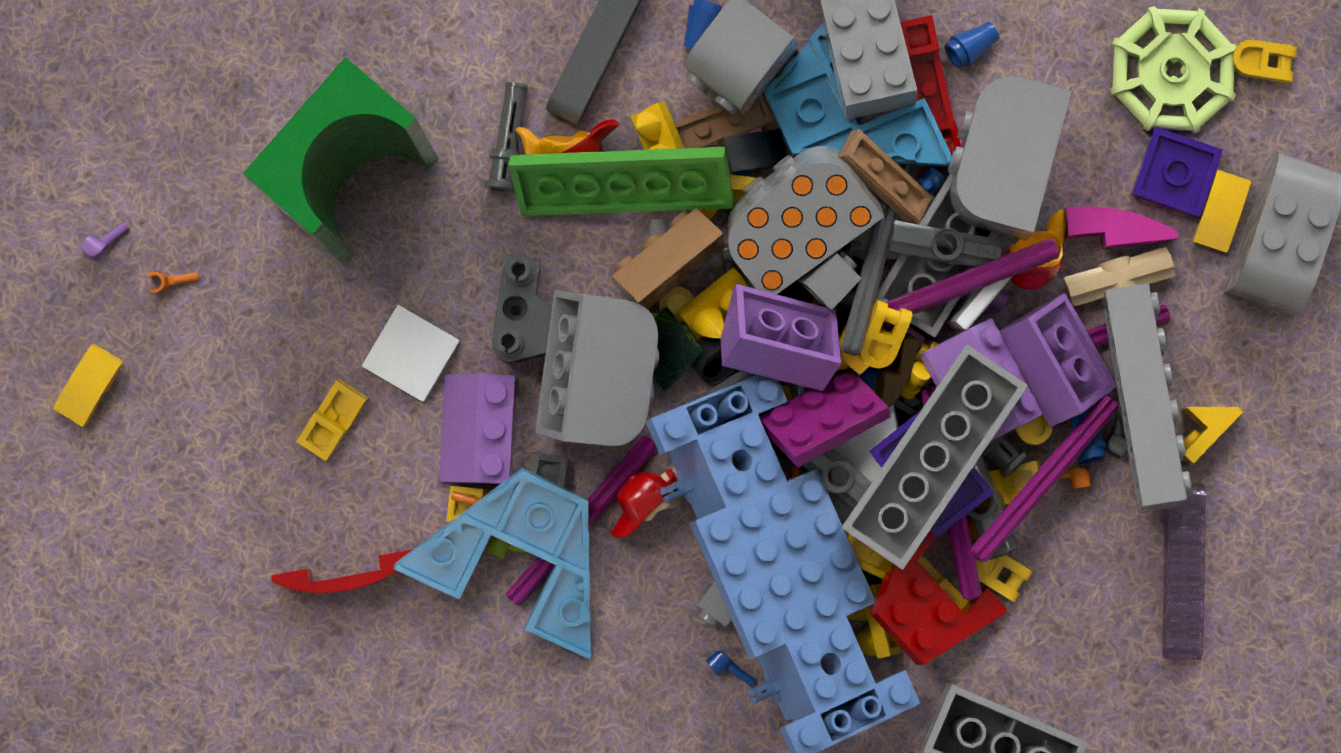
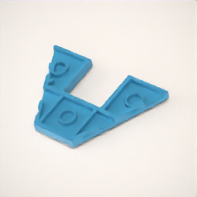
[764,24,952,166]
[394,468,591,659]

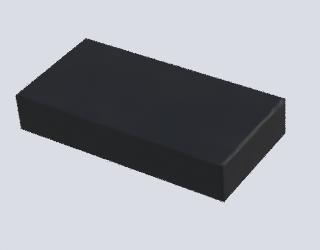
[717,129,787,174]

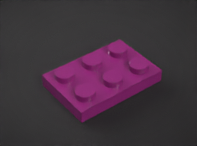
[759,368,891,468]

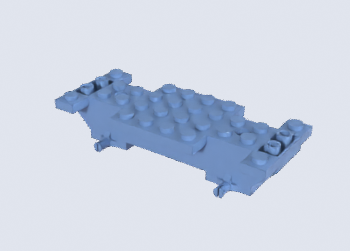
[645,375,920,753]

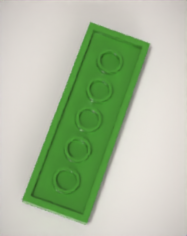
[509,147,734,216]

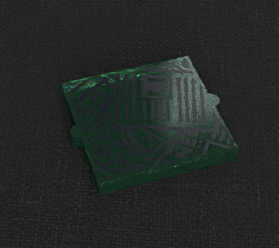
[653,307,705,392]

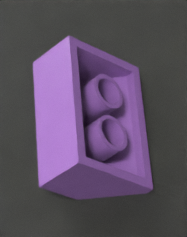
[721,284,841,391]
[1000,293,1116,427]
[920,318,1043,442]
[439,374,517,485]

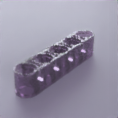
[1162,483,1206,660]

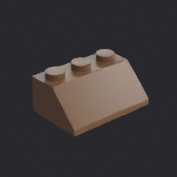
[612,208,724,310]

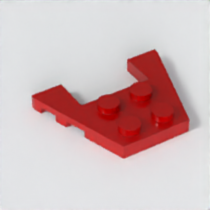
[870,531,1007,665]

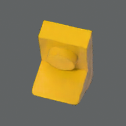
[1182,407,1243,465]

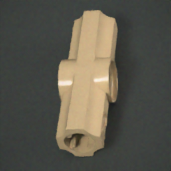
[1062,247,1176,307]

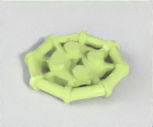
[1109,6,1237,134]

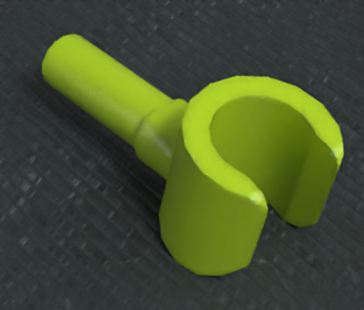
[487,537,533,559]

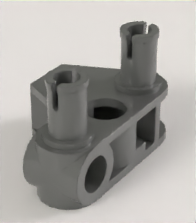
[492,254,552,364]

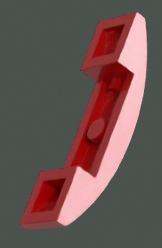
[900,15,961,155]
[271,549,413,593]

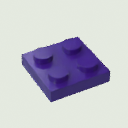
[1131,126,1223,218]

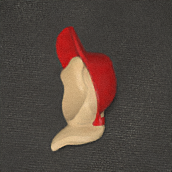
[610,467,685,539]

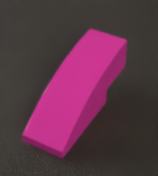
[1063,206,1178,250]

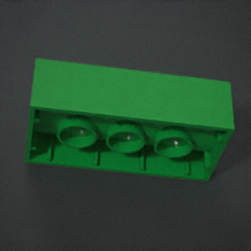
[242,57,438,266]

